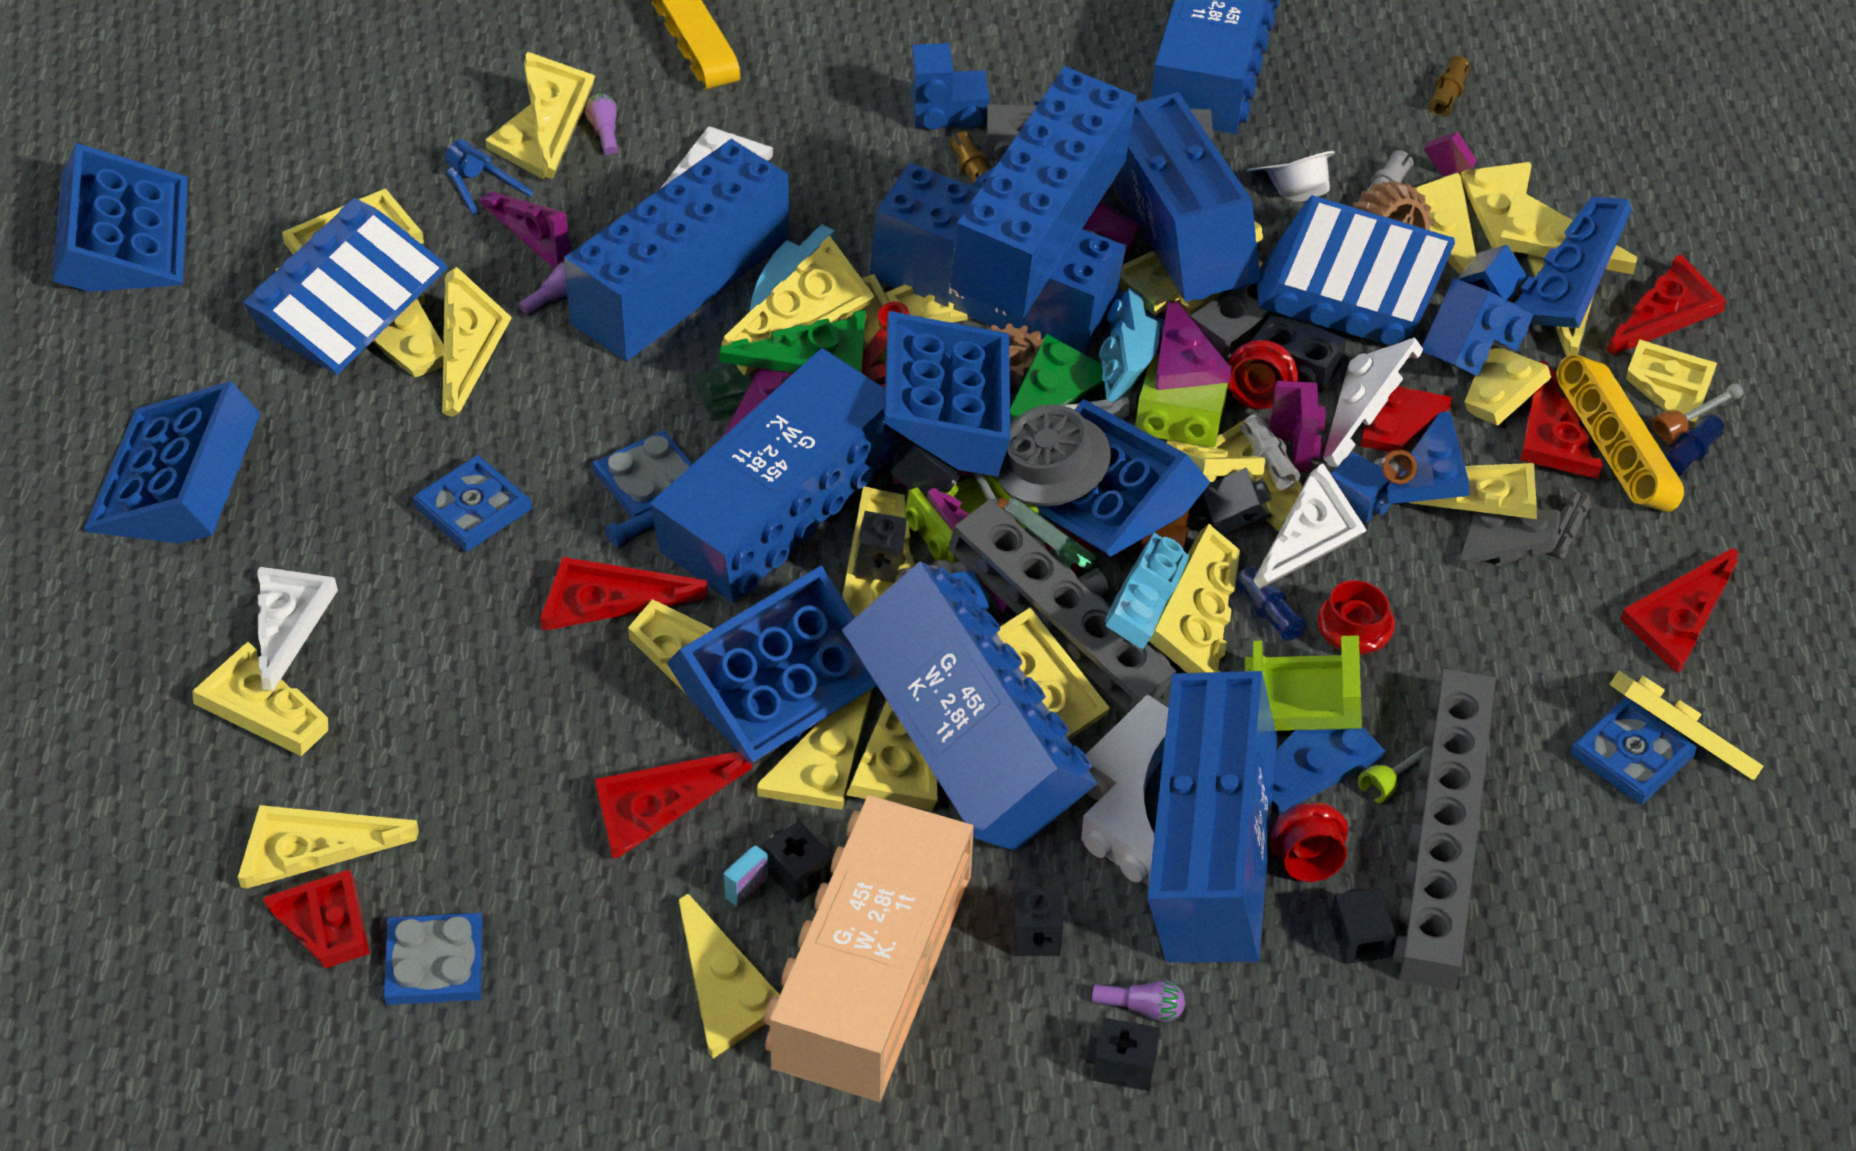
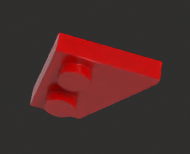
[1361,386,1452,452]
[263,869,370,969]

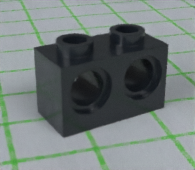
[1253,312,1346,394]

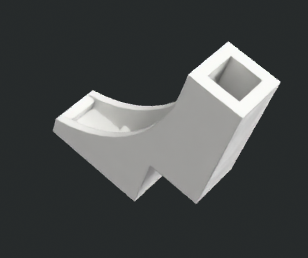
[1081,694,1168,886]

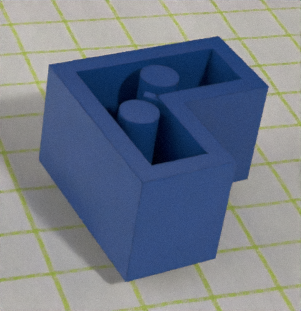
[911,43,990,129]
[1422,278,1534,376]

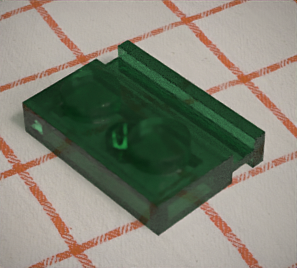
[693,364,759,422]
[1003,496,1098,571]

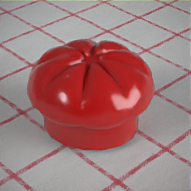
[1228,340,1298,409]
[1318,580,1395,655]
[1268,802,1348,882]

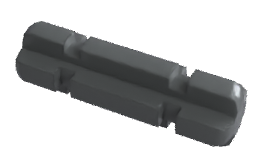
[1546,492,1591,559]

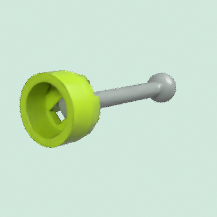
[1358,745,1431,804]

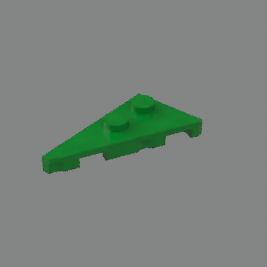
[718,310,866,373]
[1010,334,1105,425]

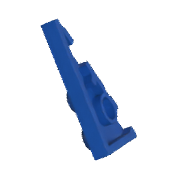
[1387,411,1470,504]

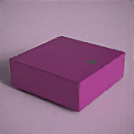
[1424,131,1477,177]

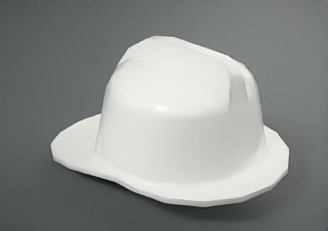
[1246,151,1335,202]

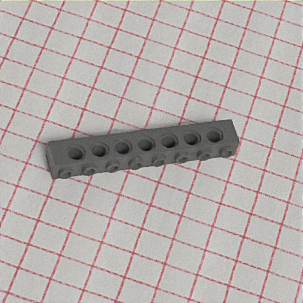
[1392,668,1496,991]

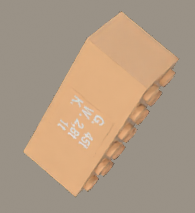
[764,795,974,1102]

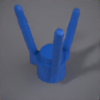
[445,139,533,215]

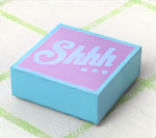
[724,845,768,906]

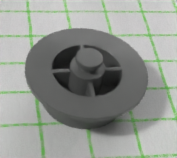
[996,405,1111,506]

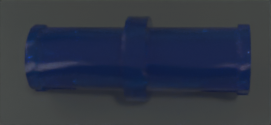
[1665,414,1725,477]
[1236,566,1305,641]

